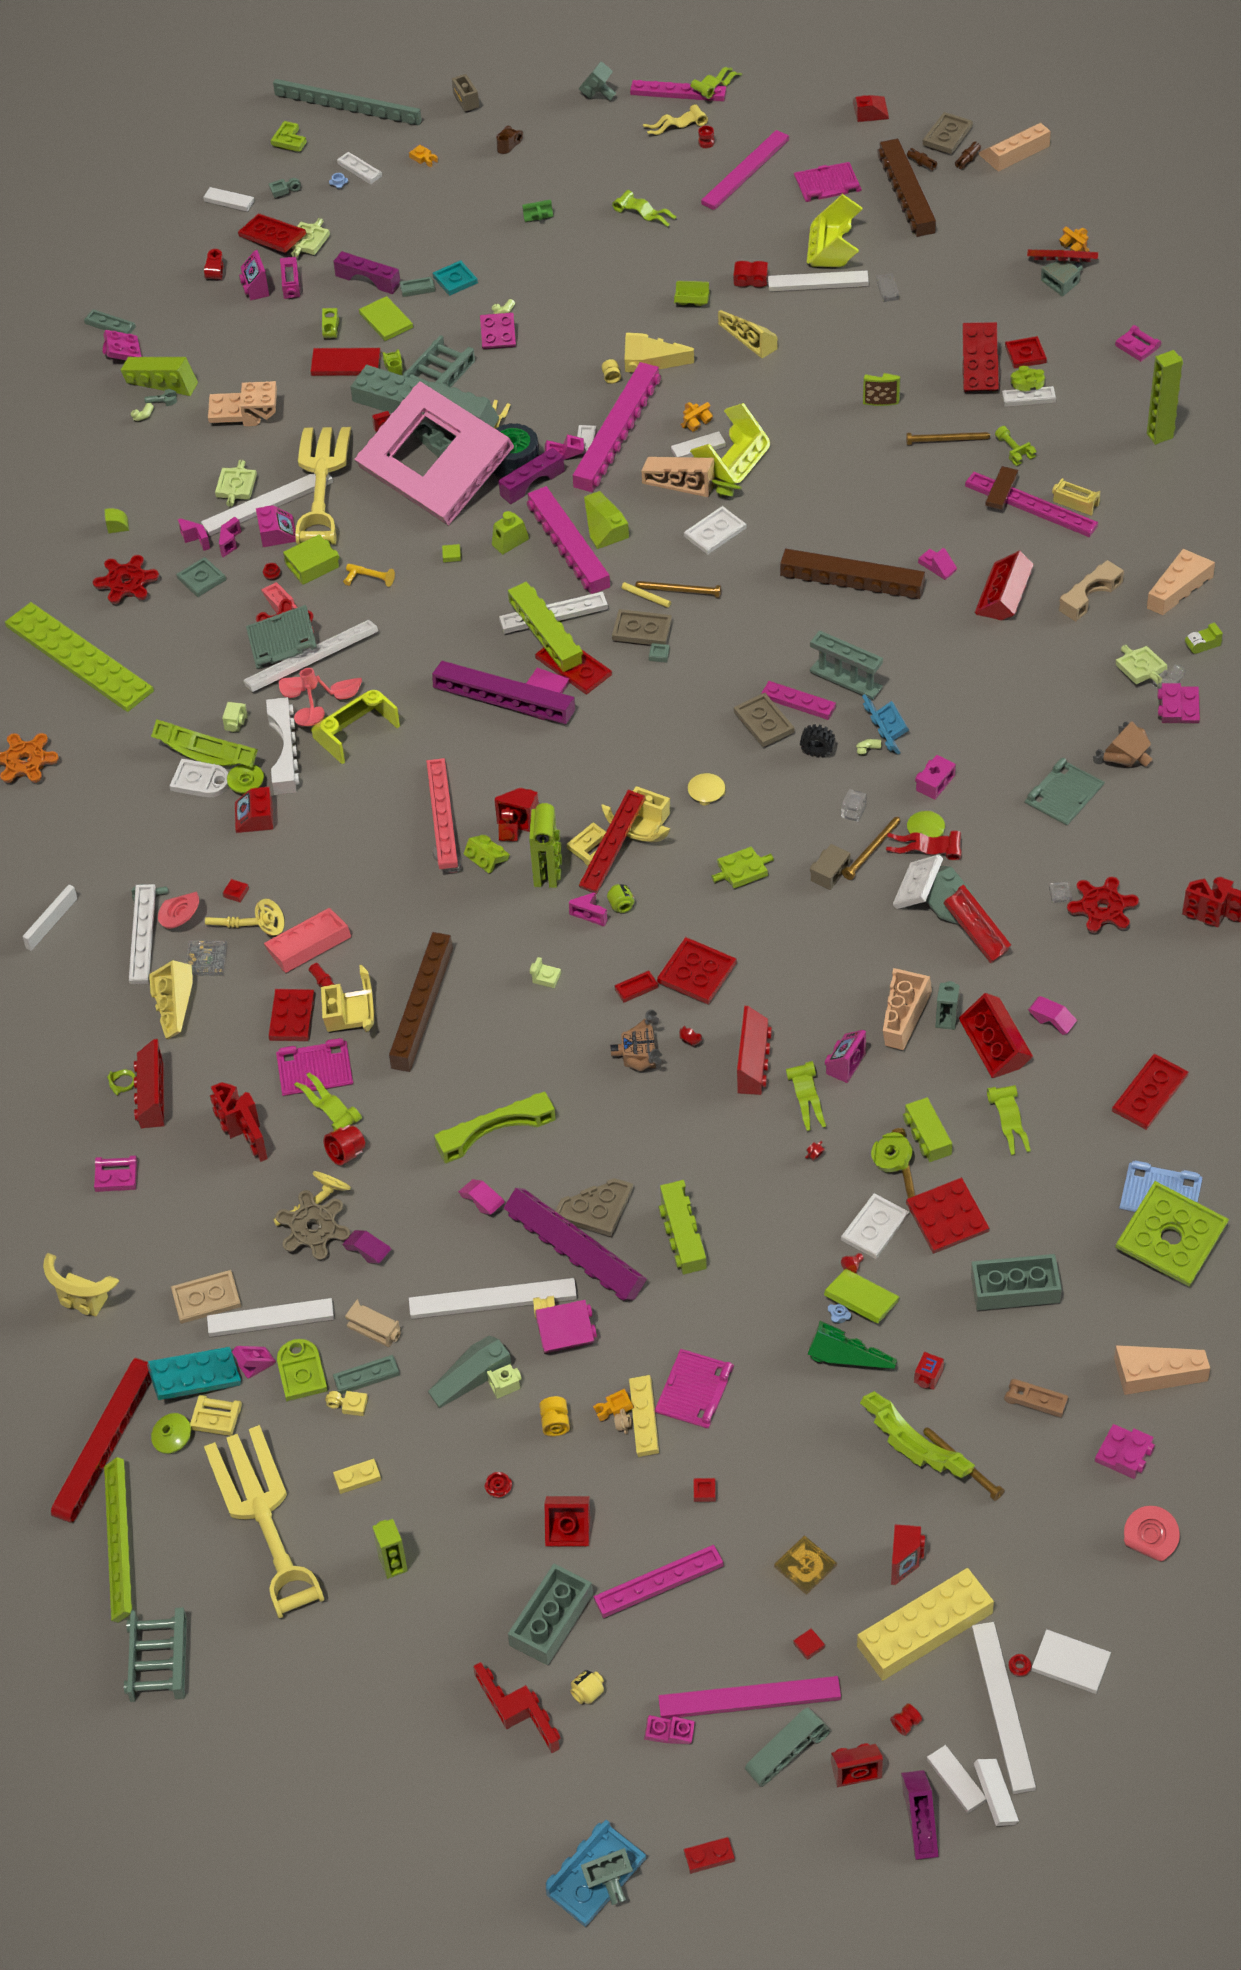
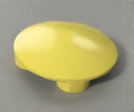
[688,773,725,805]

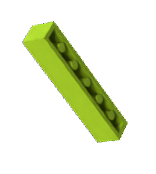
[1146,350,1183,445]
[508,581,583,672]

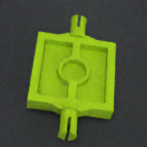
[711,846,774,889]

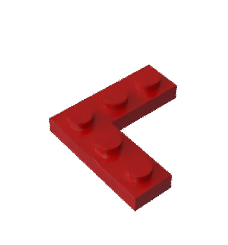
[1027,249,1098,262]

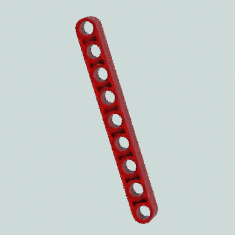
[51,1358,152,1523]

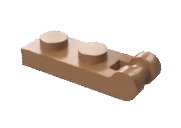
[1004,1379,1068,1418]

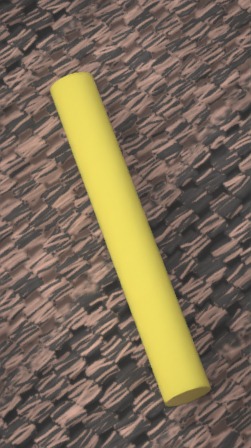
[621,582,671,608]

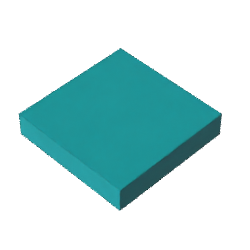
[433,260,478,296]

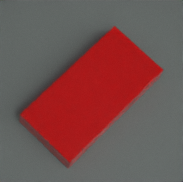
[614,971,658,1003]

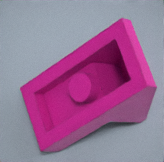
[918,548,957,580]
[569,893,607,926]
[232,1346,276,1378]

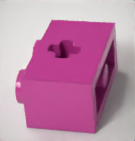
[915,755,956,800]

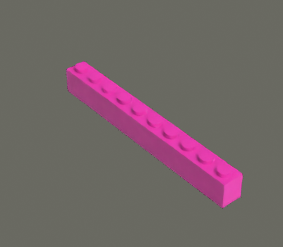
[573,362,661,493]

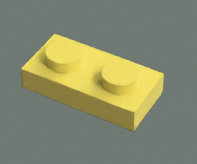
[333,1459,381,1494]

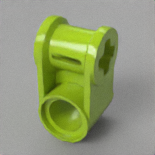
[382,349,403,375]

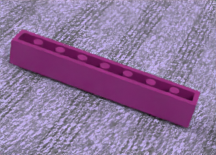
[432,660,575,724]
[504,1188,647,1300]

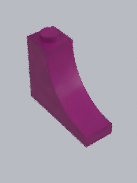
[901,1770,939,1860]

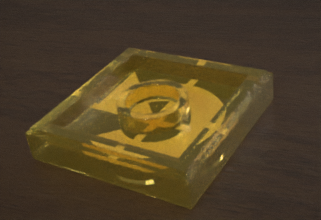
[774,1535,837,1595]

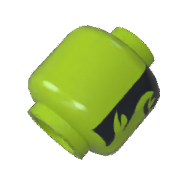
[607,884,635,913]

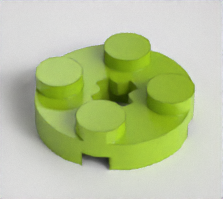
[1010,366,1045,391]
[871,1132,912,1172]

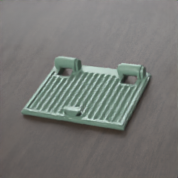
[246,605,317,669]
[1025,758,1105,825]

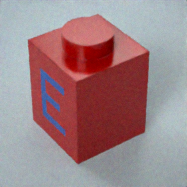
[914,1352,944,1390]

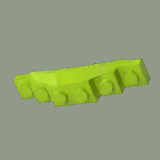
[151,719,258,767]
[860,1391,975,1478]

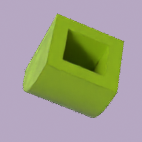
[104,508,129,534]

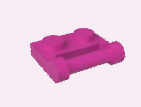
[1115,325,1161,362]
[94,1155,137,1192]

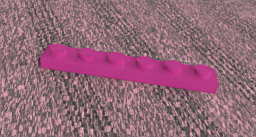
[630,80,726,102]
[594,1545,723,1618]

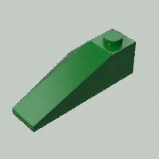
[808,1321,897,1369]

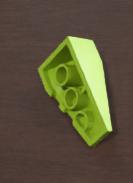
[584,491,629,549]

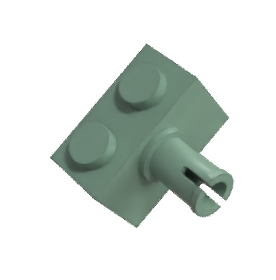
[578,61,616,101]
[581,1848,633,1905]

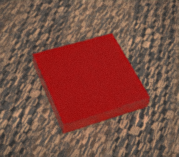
[1005,336,1047,369]

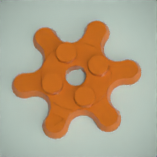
[0,733,59,783]

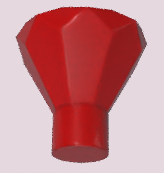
[841,1253,863,1273]

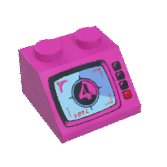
[239,250,269,301]
[256,505,296,547]
[824,1030,866,1083]

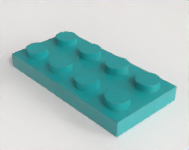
[147,1347,241,1400]

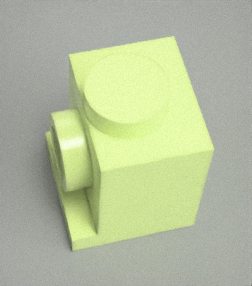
[222,702,248,732]
[487,1364,522,1399]

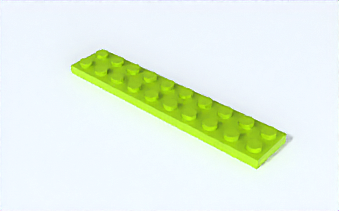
[5,602,154,712]

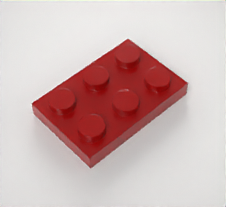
[269,989,315,1041]

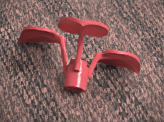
[279,668,362,726]

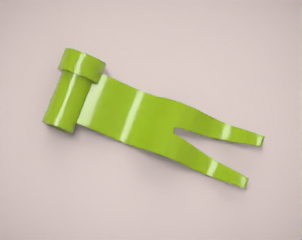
[690,67,742,99]
[612,190,676,227]
[786,1061,826,1131]
[294,1072,362,1130]
[987,1085,1031,1155]

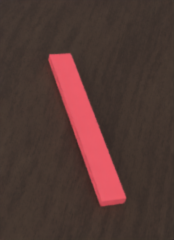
[426,758,458,869]

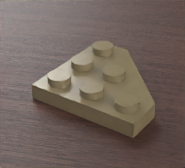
[555,1178,633,1237]

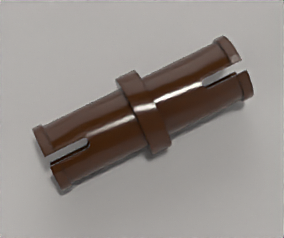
[955,141,981,169]
[907,148,937,171]

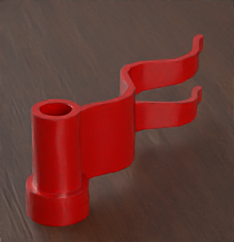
[886,831,962,860]

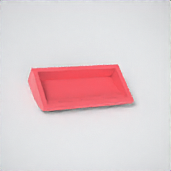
[264,908,351,973]

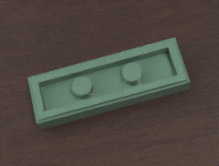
[84,309,136,334]
[333,1355,400,1395]

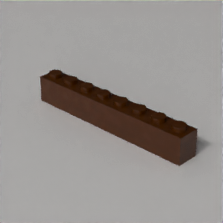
[877,138,936,237]
[780,548,925,599]
[389,932,453,1072]

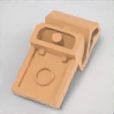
[208,381,277,426]

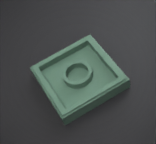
[176,557,226,597]

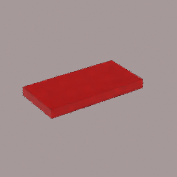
[238,213,307,253]
[311,348,381,376]
[535,648,612,695]
[1112,1054,1189,1130]

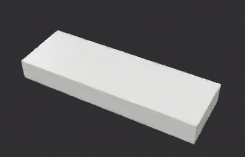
[337,152,382,184]
[203,187,254,212]
[1002,386,1056,407]
[671,431,726,457]
[927,1745,987,1813]
[974,1759,1019,1826]

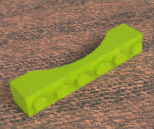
[434,1091,556,1164]

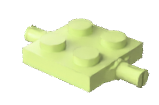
[291,218,330,258]
[215,460,257,507]
[1116,645,1167,684]

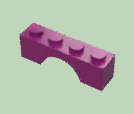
[333,251,400,294]
[498,448,565,505]

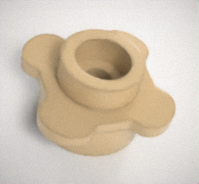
[615,1409,632,1434]

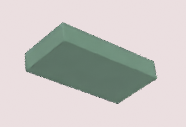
[399,277,435,297]

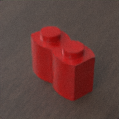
[733,261,768,287]

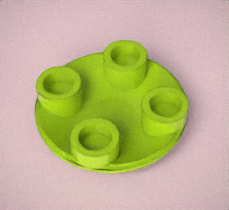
[907,811,945,837]

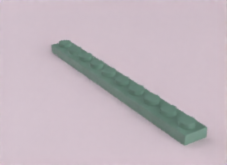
[273,79,422,125]

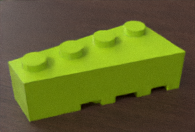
[120,357,198,396]
[658,1180,707,1275]

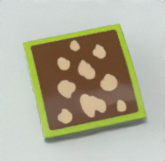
[863,373,900,406]

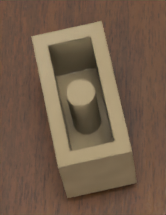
[452,74,479,111]
[810,844,850,890]

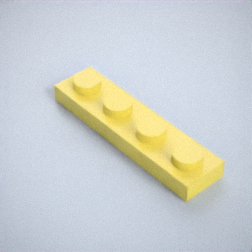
[629,1375,659,1457]

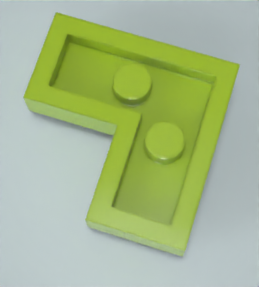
[271,121,307,152]

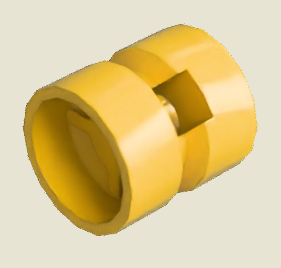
[539,1396,570,1437]

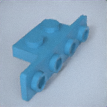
[862,694,909,755]

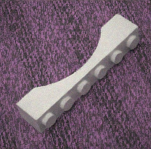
[266,697,299,795]

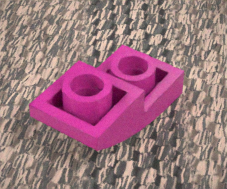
[644,1715,695,1744]

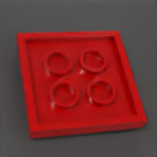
[657,937,737,1005]
[906,1177,990,1254]

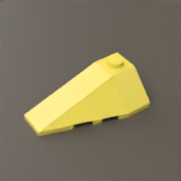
[718,310,778,358]
[625,333,694,372]
[149,960,193,1039]

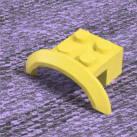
[601,786,670,842]
[321,965,374,1032]
[43,1253,119,1317]

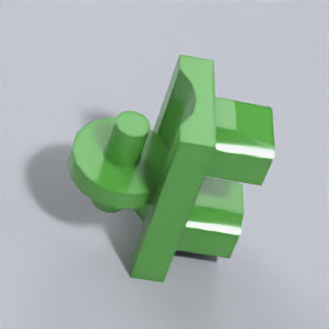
[522,199,553,222]

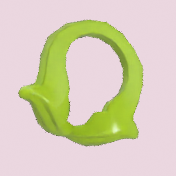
[107,1069,136,1096]

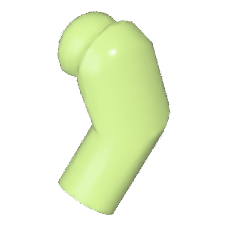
[492,299,515,314]
[131,403,154,421]
[856,739,881,755]

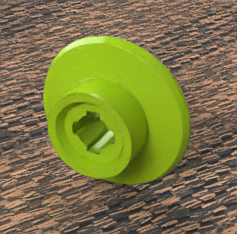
[712,480,742,496]

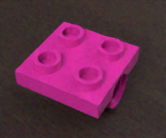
[480,313,516,349]
[102,330,141,360]

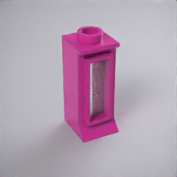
[280,257,300,299]

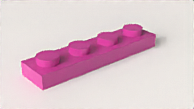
[761,681,836,720]

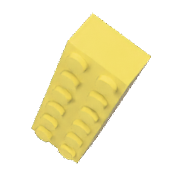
[857,1568,994,1681]

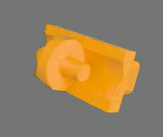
[1059,227,1090,252]
[681,402,713,432]

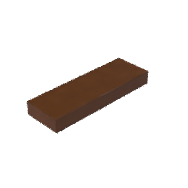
[985,466,1018,510]

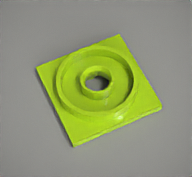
[1115,1181,1229,1287]

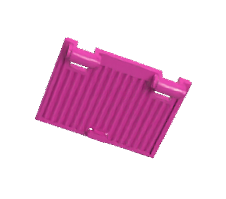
[794,162,862,202]
[276,1038,353,1096]
[655,1349,734,1429]

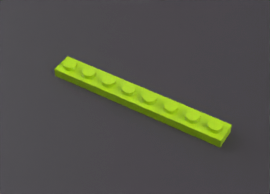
[104,1457,132,1623]

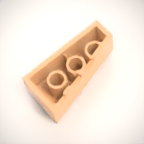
[641,457,715,497]
[1147,549,1215,615]
[883,968,932,1050]
[1114,1345,1210,1395]

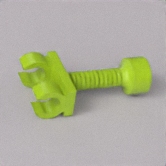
[995,426,1037,466]

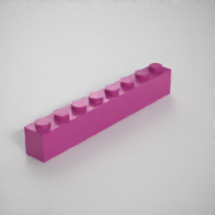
[527,486,610,594]

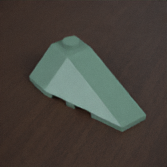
[428,1335,511,1409]

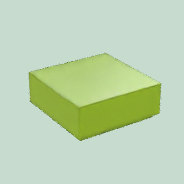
[442,544,461,562]

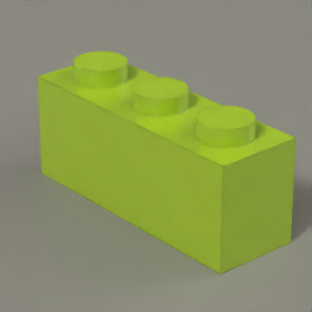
[903,1097,952,1163]
[372,1519,408,1579]

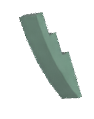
[413,421,452,457]

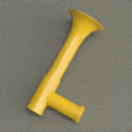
[343,563,395,587]

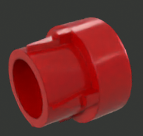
[323,1125,365,1165]

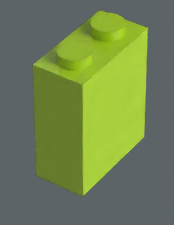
[283,534,340,585]

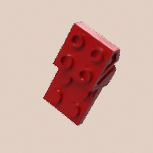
[962,322,998,391]
[1182,877,1241,927]
[209,1082,268,1162]

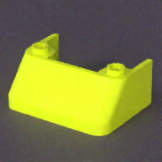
[807,194,862,268]
[690,403,770,484]
[311,690,400,764]

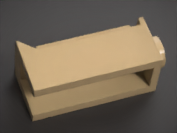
[345,1299,401,1348]

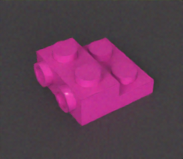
[1157,683,1200,723]
[1095,1424,1155,1479]

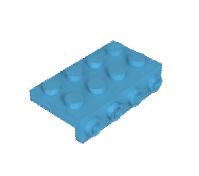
[546,1820,646,1927]

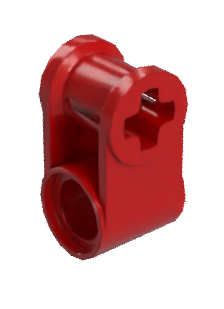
[204,249,224,279]

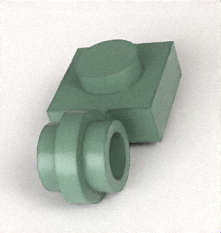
[269,178,301,198]

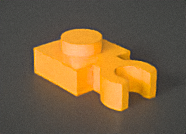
[409,145,438,167]
[593,1388,634,1421]

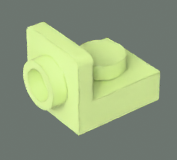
[530,957,561,988]

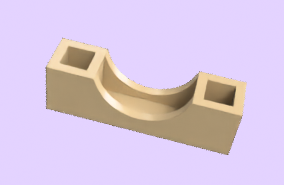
[1059,560,1124,622]

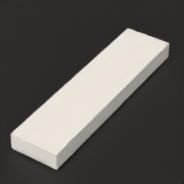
[23,885,77,951]

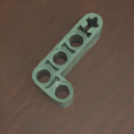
[745,1707,830,1787]

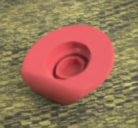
[158,891,199,929]
[1124,1506,1180,1561]

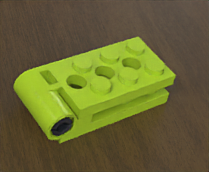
[529,803,562,888]

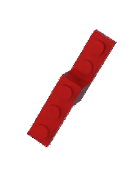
[473,1662,561,1753]

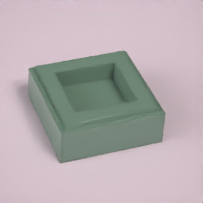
[649,643,670,663]

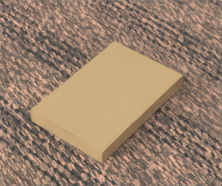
[171,1270,241,1324]

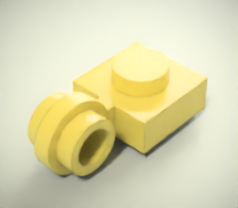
[325,1391,368,1416]

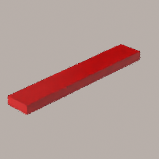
[579,789,646,894]

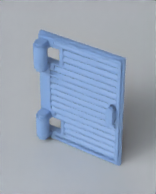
[1119,1160,1203,1212]

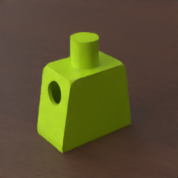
[492,511,529,555]

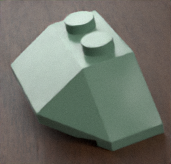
[926,866,974,926]

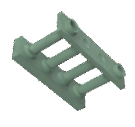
[402,335,475,388]
[810,630,883,699]
[124,1607,187,1702]

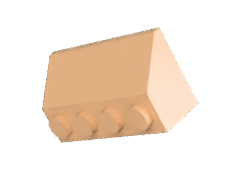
[979,123,1051,172]

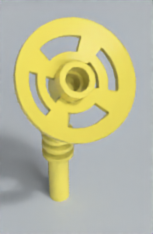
[205,899,284,936]
[273,1171,351,1226]

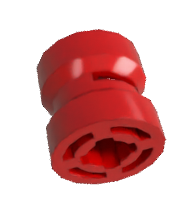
[698,125,714,148]
[890,1703,922,1736]

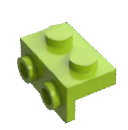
[674,281,709,306]
[464,835,510,873]

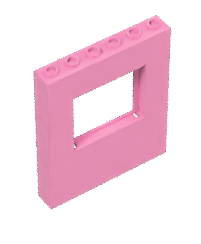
[355,381,514,526]

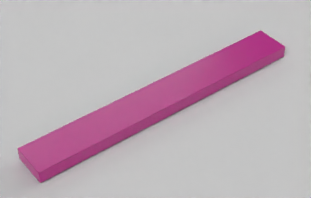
[701,130,789,210]
[965,472,1098,537]
[658,1676,841,1719]

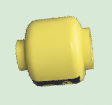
[570,1670,604,1704]

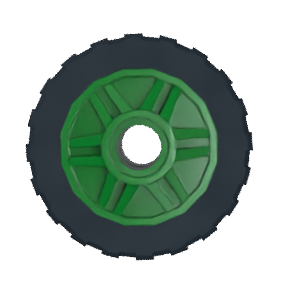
[493,423,539,478]

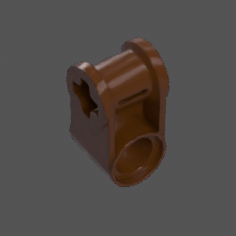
[496,125,523,154]

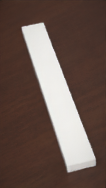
[201,473,333,536]
[243,620,378,692]
[409,1278,577,1319]
[972,1622,1036,1794]

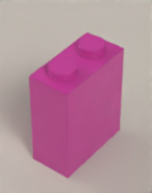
[535,1300,597,1354]

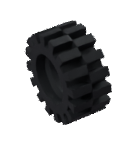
[800,724,835,758]

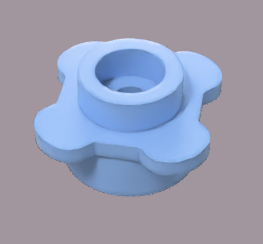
[329,173,348,188]
[828,1304,851,1323]

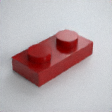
[684,1837,735,1874]

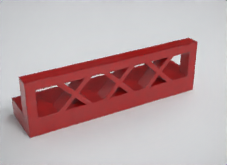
[943,884,1011,963]

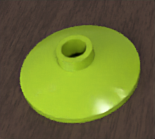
[227,764,264,793]
[151,1413,191,1454]

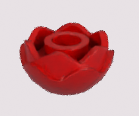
[679,1026,703,1046]
[484,1472,512,1498]

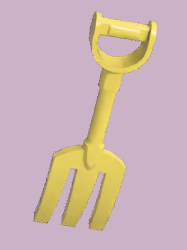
[296,427,351,545]
[204,1425,325,1619]

